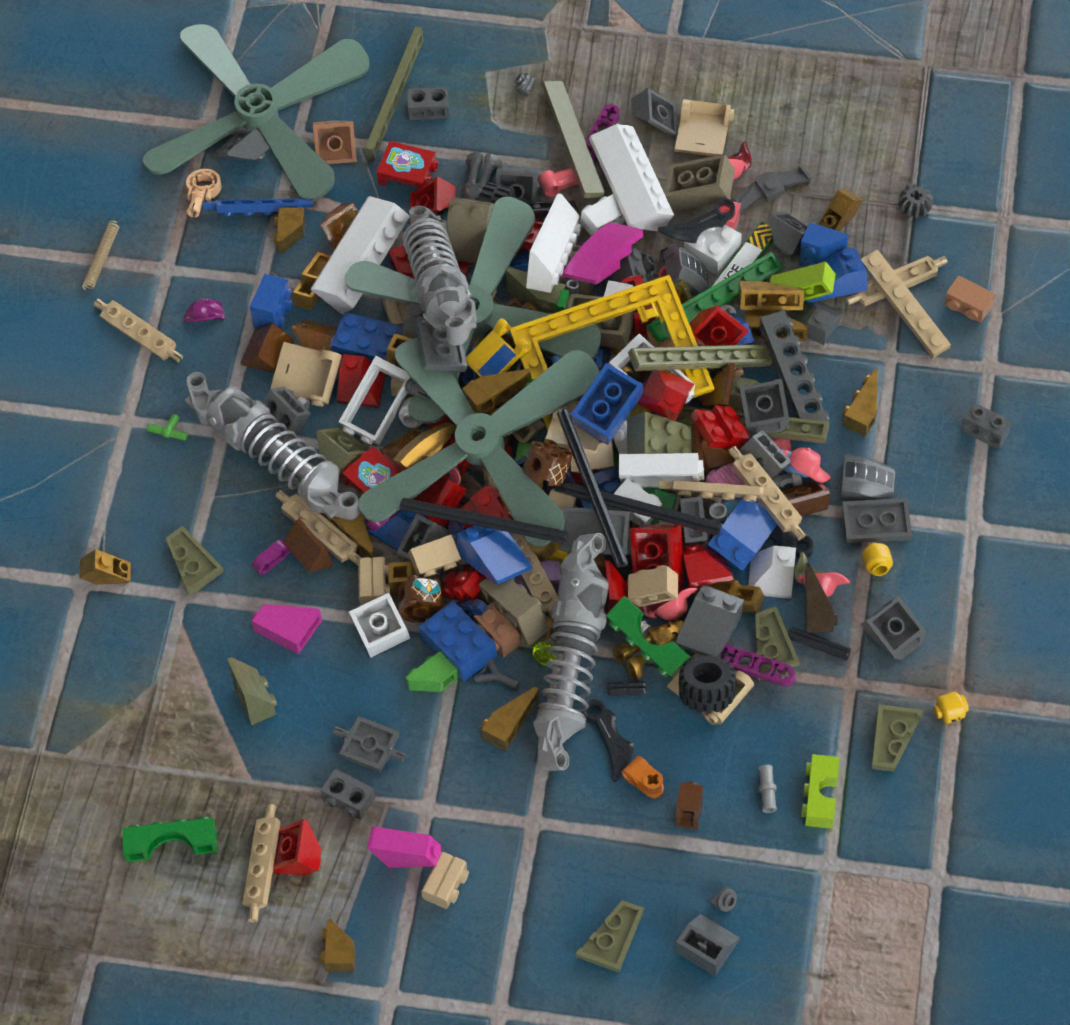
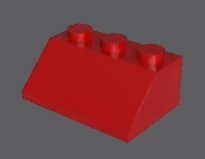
[630,524,685,592]

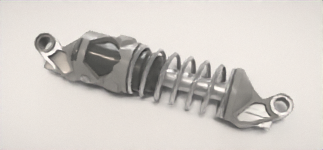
[403,206,477,346]
[185,372,360,520]
[533,533,609,771]

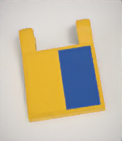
[466,319,532,377]

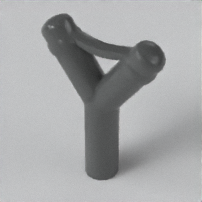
[473,659,520,690]

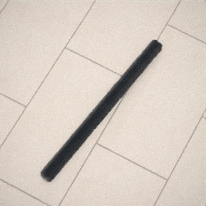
[557,409,628,568]
[554,481,722,535]
[400,498,568,544]

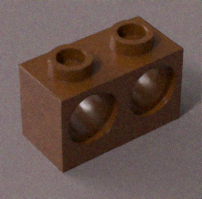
[675,782,703,830]

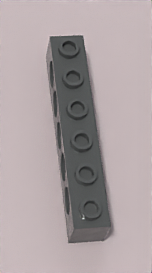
[759,310,830,422]

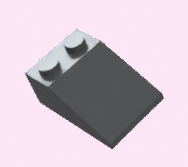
[675,585,744,657]

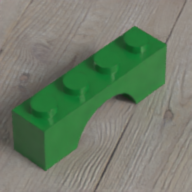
[606,596,691,678]
[122,817,218,863]

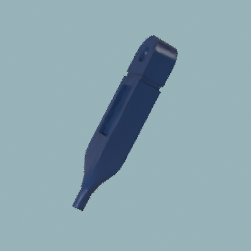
[448,520,464,539]
[456,599,488,616]

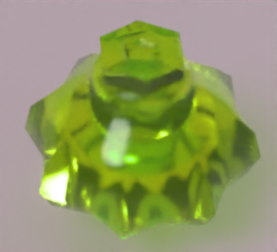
[532,641,556,667]

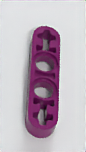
[585,104,620,165]
[719,644,796,687]

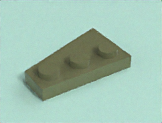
[165,526,224,597]
[755,606,800,681]
[871,704,924,772]
[575,900,644,973]

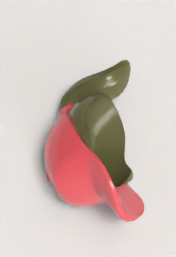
[793,552,850,597]

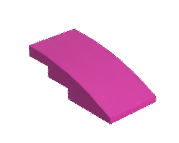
[562,222,643,284]

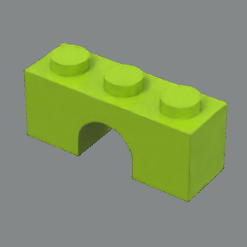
[801,754,840,829]

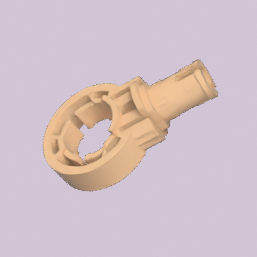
[186,169,222,218]

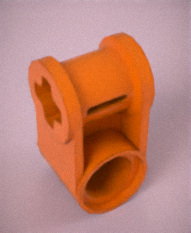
[621,756,664,799]

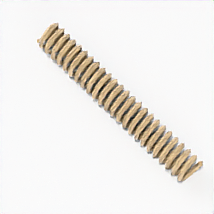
[82,221,119,290]

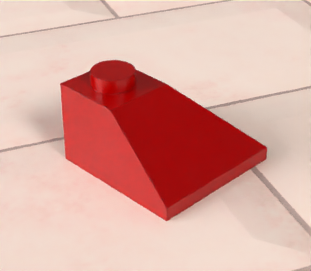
[409,176,456,225]
[689,305,749,346]
[337,354,386,408]
[637,370,694,422]
[682,543,734,587]
[603,561,638,621]
[272,819,322,876]

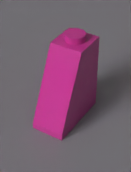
[252,604,322,655]
[367,827,441,868]

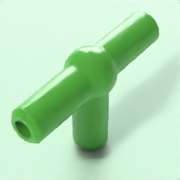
[147,414,188,441]

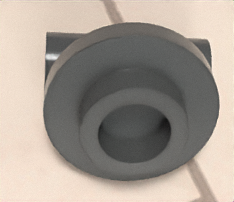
[514,73,536,97]
[709,886,737,912]

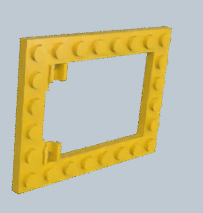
[510,275,715,431]

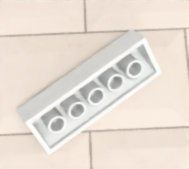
[589,124,674,231]
[526,194,582,293]
[311,196,410,314]

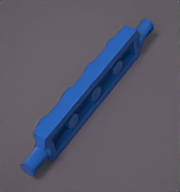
[203,198,313,216]

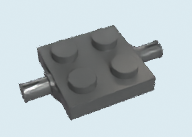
[333,716,406,773]

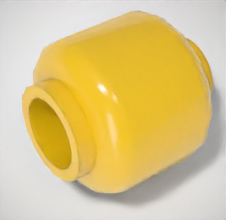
[862,543,893,576]
[933,691,969,724]

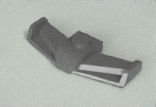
[731,166,811,215]

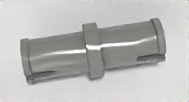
[758,765,777,813]

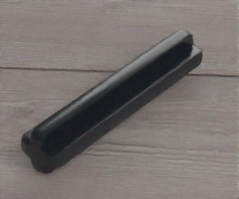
[788,627,851,660]

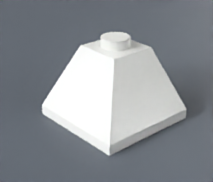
[748,546,796,599]

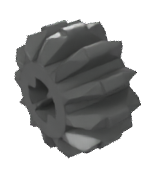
[898,184,933,219]

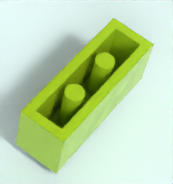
[770,261,836,301]

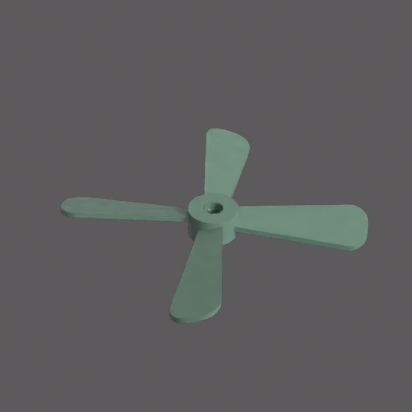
[143,24,370,202]
[344,197,601,424]
[358,338,600,547]

